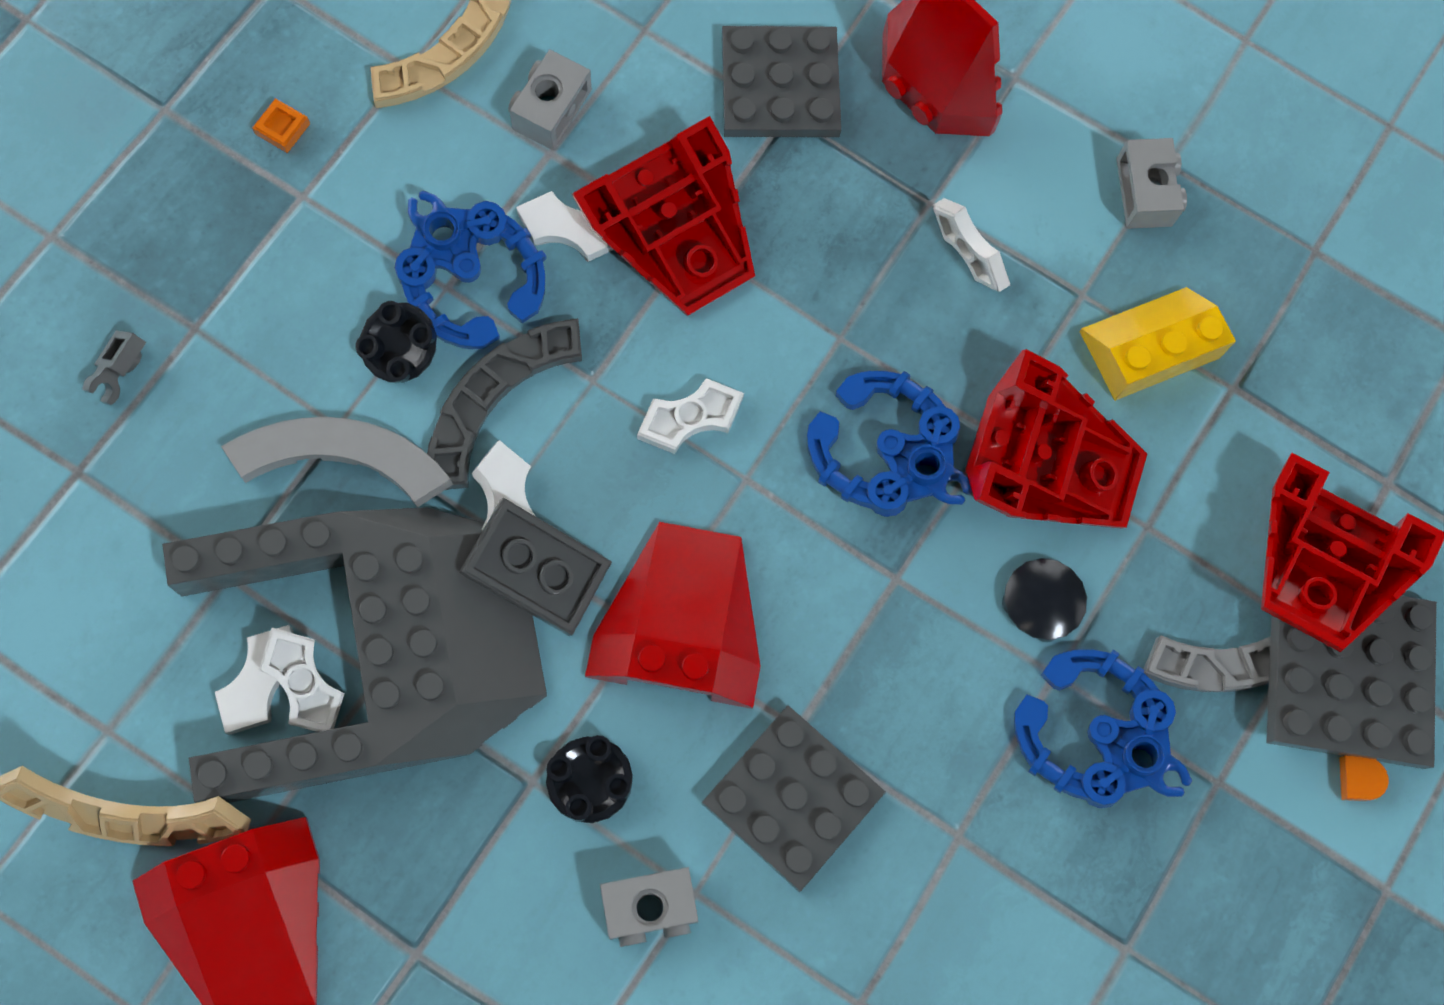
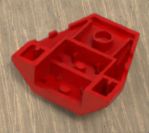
[882,0,1003,137]
[572,116,755,316]
[966,349,1147,529]
[1261,453,1444,652]
[585,522,761,709]
[132,817,320,1005]

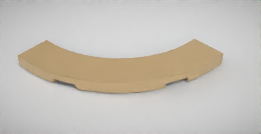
[370,0,511,108]
[0,766,251,846]

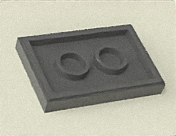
[459,498,612,636]

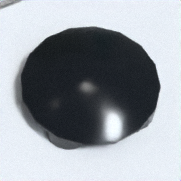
[355,301,437,383]
[1002,558,1087,643]
[546,735,633,823]

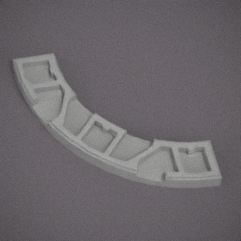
[221,417,453,508]
[1143,635,1271,692]

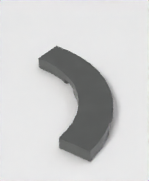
[427,318,582,490]

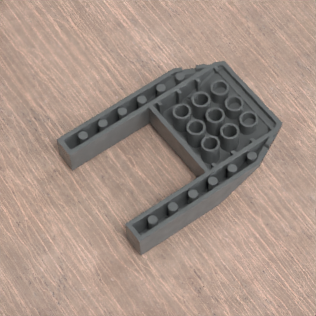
[162,507,547,803]

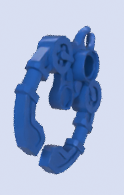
[394,190,547,349]
[807,371,972,517]
[1014,650,1192,809]

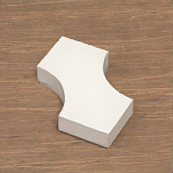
[516,191,614,262]
[933,198,1010,292]
[637,378,744,454]
[472,440,535,531]
[215,625,294,735]
[259,628,345,732]

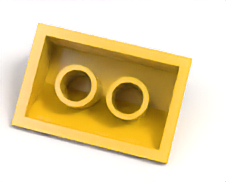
[1079,287,1236,401]

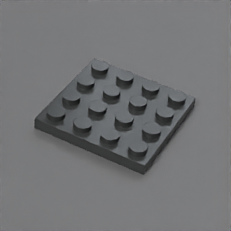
[1266,596,1437,769]

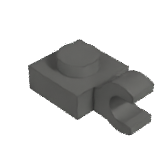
[82,330,146,405]

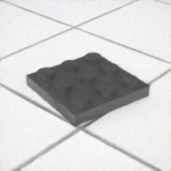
[722,26,841,137]
[701,705,886,892]

